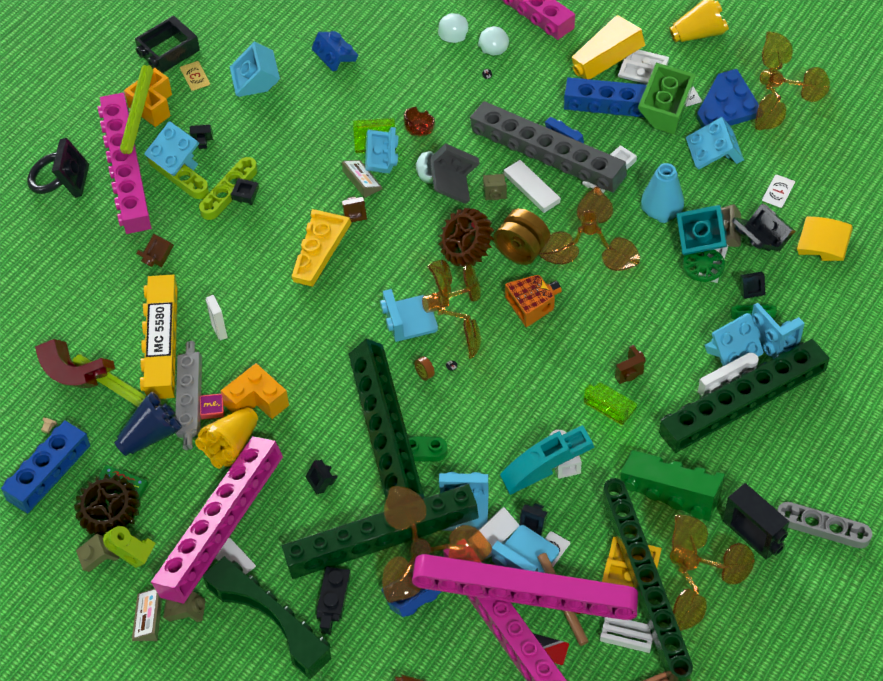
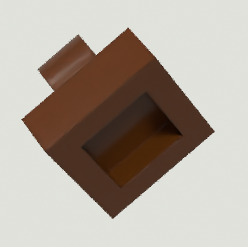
[342,196,367,222]

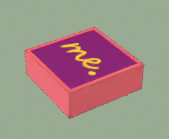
[200,394,224,419]

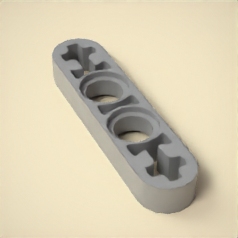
[777,502,872,548]

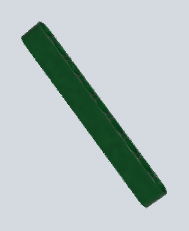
[603,478,693,681]

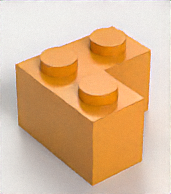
[124,68,172,127]
[221,363,289,419]

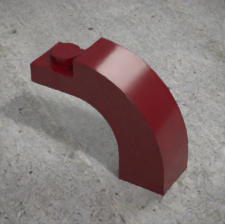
[35,339,115,388]

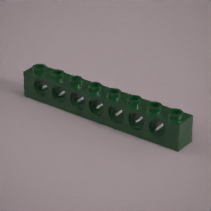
[659,338,830,453]
[349,339,425,509]
[281,484,479,580]

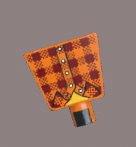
[505,275,562,327]

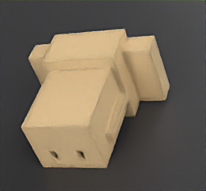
[41,418,58,434]

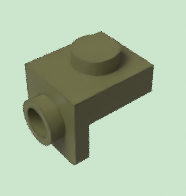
[76,534,120,572]
[163,591,205,622]

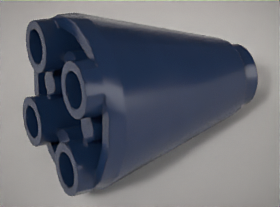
[114,392,182,456]

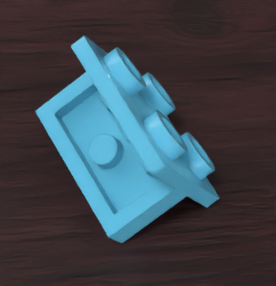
[144,121,199,176]
[705,313,764,366]

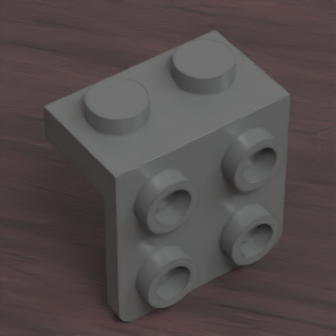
[430,143,480,204]

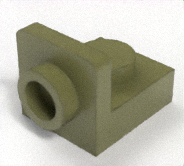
[483,174,507,200]

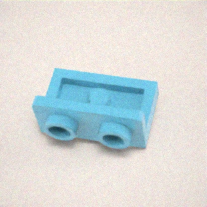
[365,127,398,174]

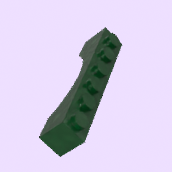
[203,556,332,679]

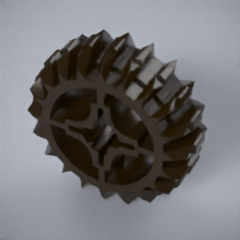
[74,474,141,535]

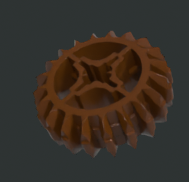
[438,208,494,267]

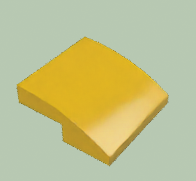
[797,217,853,261]
[602,537,662,587]

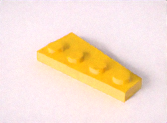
[292,209,351,287]

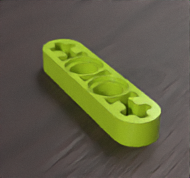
[147,157,209,199]
[199,157,257,220]

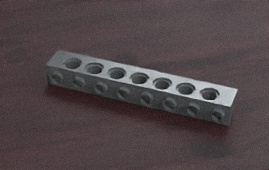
[470,101,627,193]

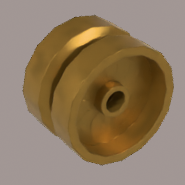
[493,208,550,265]

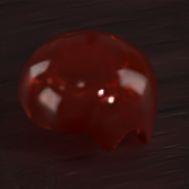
[404,107,435,136]

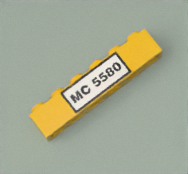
[140,275,178,399]

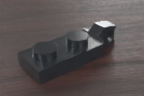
[316,567,351,635]

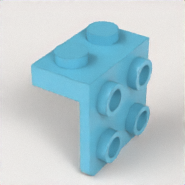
[380,289,438,342]
[439,472,489,531]
[491,525,559,573]

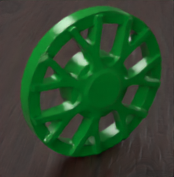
[683,250,725,282]

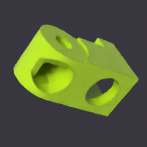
[103,526,156,568]

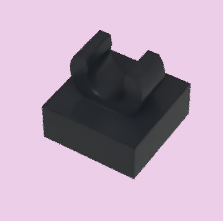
[190,125,213,149]
[231,178,259,205]
[740,271,766,299]
[305,460,338,494]
[519,503,548,536]

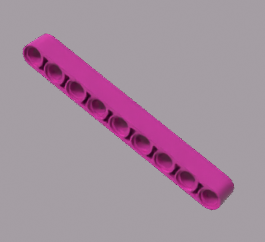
[412,554,638,620]

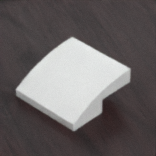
[618,50,669,84]

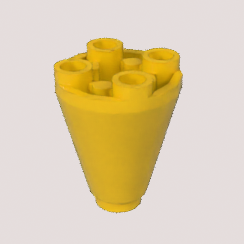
[669,0,729,42]
[195,407,258,469]

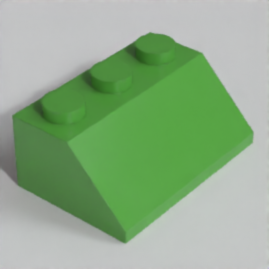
[638,62,696,135]

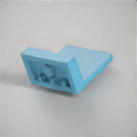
[686,117,744,169]
[752,303,805,359]

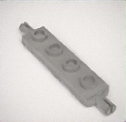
[175,341,202,450]

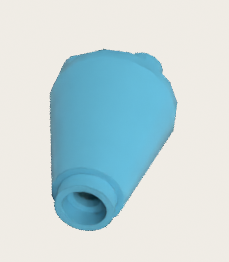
[641,163,684,223]

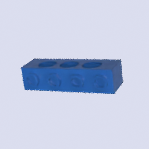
[564,77,647,117]
[1,420,90,514]

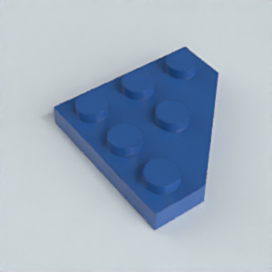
[697,69,763,128]

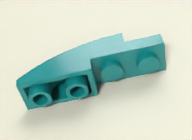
[500,425,595,495]

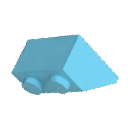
[230,41,280,97]

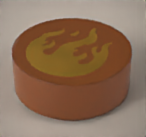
[414,356,435,381]

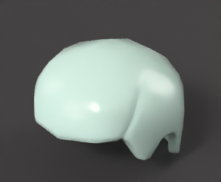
[438,13,469,43]
[478,26,509,56]
[416,151,434,184]

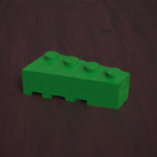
[620,450,725,521]

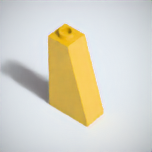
[572,15,645,79]

